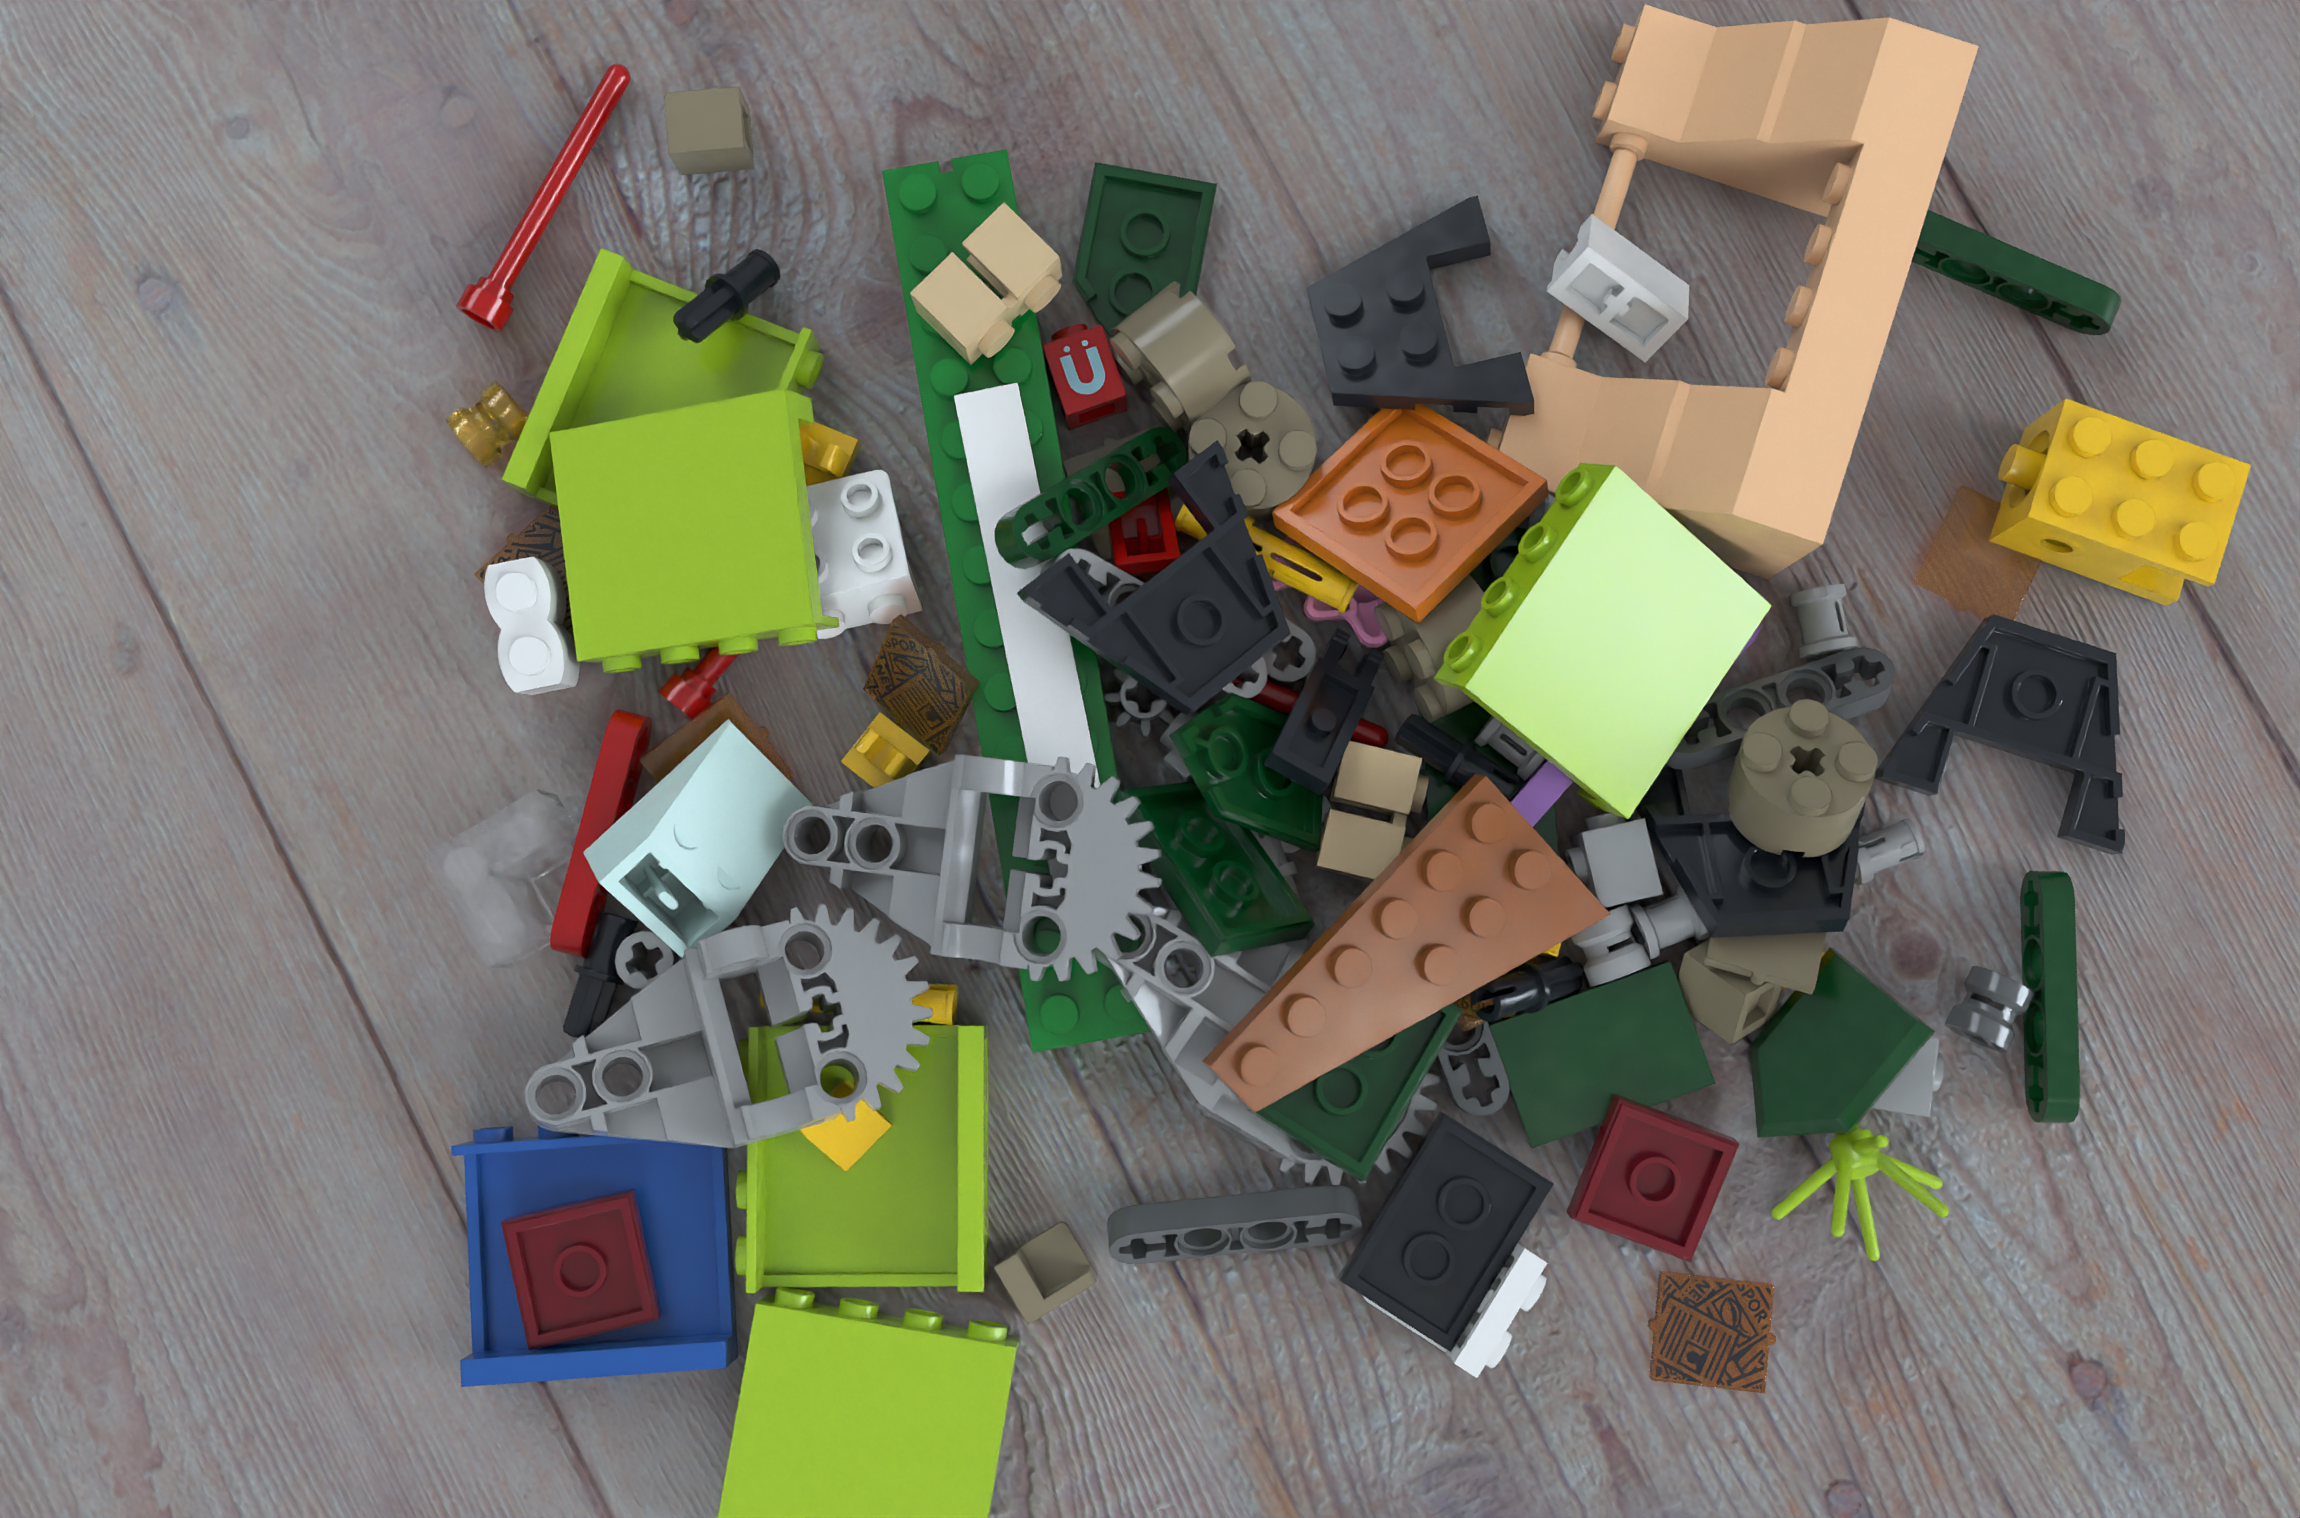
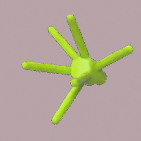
[1771,1124,1949,1261]

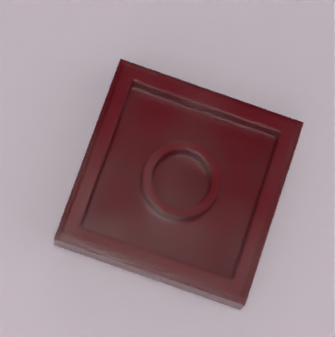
[1566,1094,1739,1262]
[501,1189,662,1350]

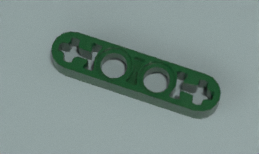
[1912,210,2122,335]
[994,426,1188,569]
[2020,870,2080,1123]

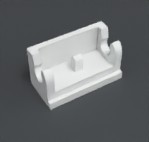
[1547,214,1689,362]

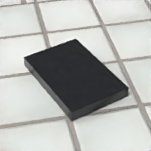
[1337,1112,1554,1352]

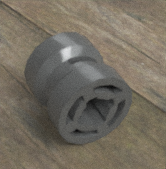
[1945,966,2034,1053]

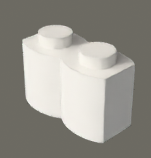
[484,556,580,695]

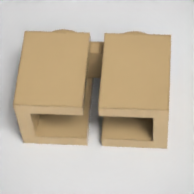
[910,202,1062,365]
[1313,741,1429,883]

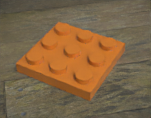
[1272,404,1548,624]

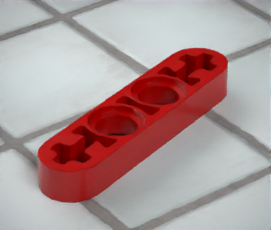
[550,709,652,958]

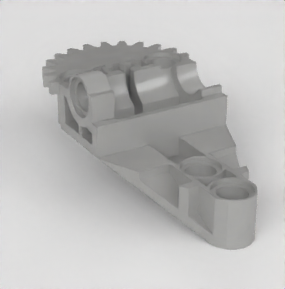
[782,754,1162,981]
[525,905,933,1148]
[1095,906,1439,1185]

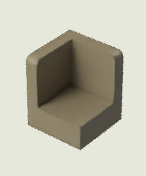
[664,86,754,175]
[1677,939,1782,1044]
[994,1221,1097,1325]

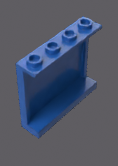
[451,1125,738,1387]

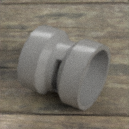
[1571,903,1651,986]

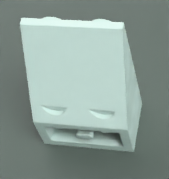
[583,719,813,958]

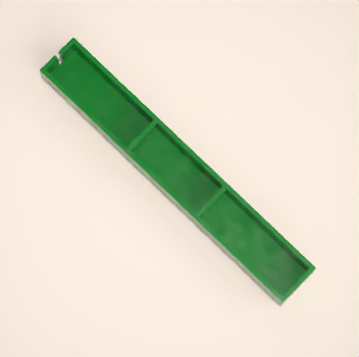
[882,149,1151,1053]

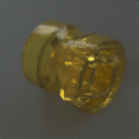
[445,380,528,469]

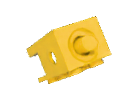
[1988,398,2251,606]

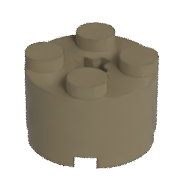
[1110,281,1251,432]
[1188,380,1317,523]
[1374,575,1484,723]
[1728,699,1878,857]

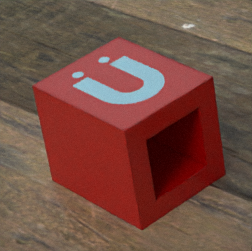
[1042,324,1127,430]

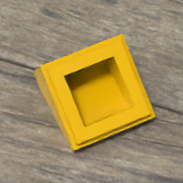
[799,1080,892,1172]

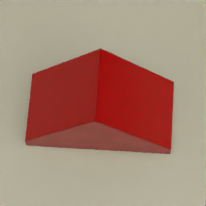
[1108,487,1180,583]

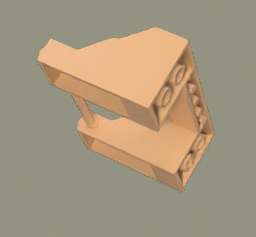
[1485,4,1979,579]

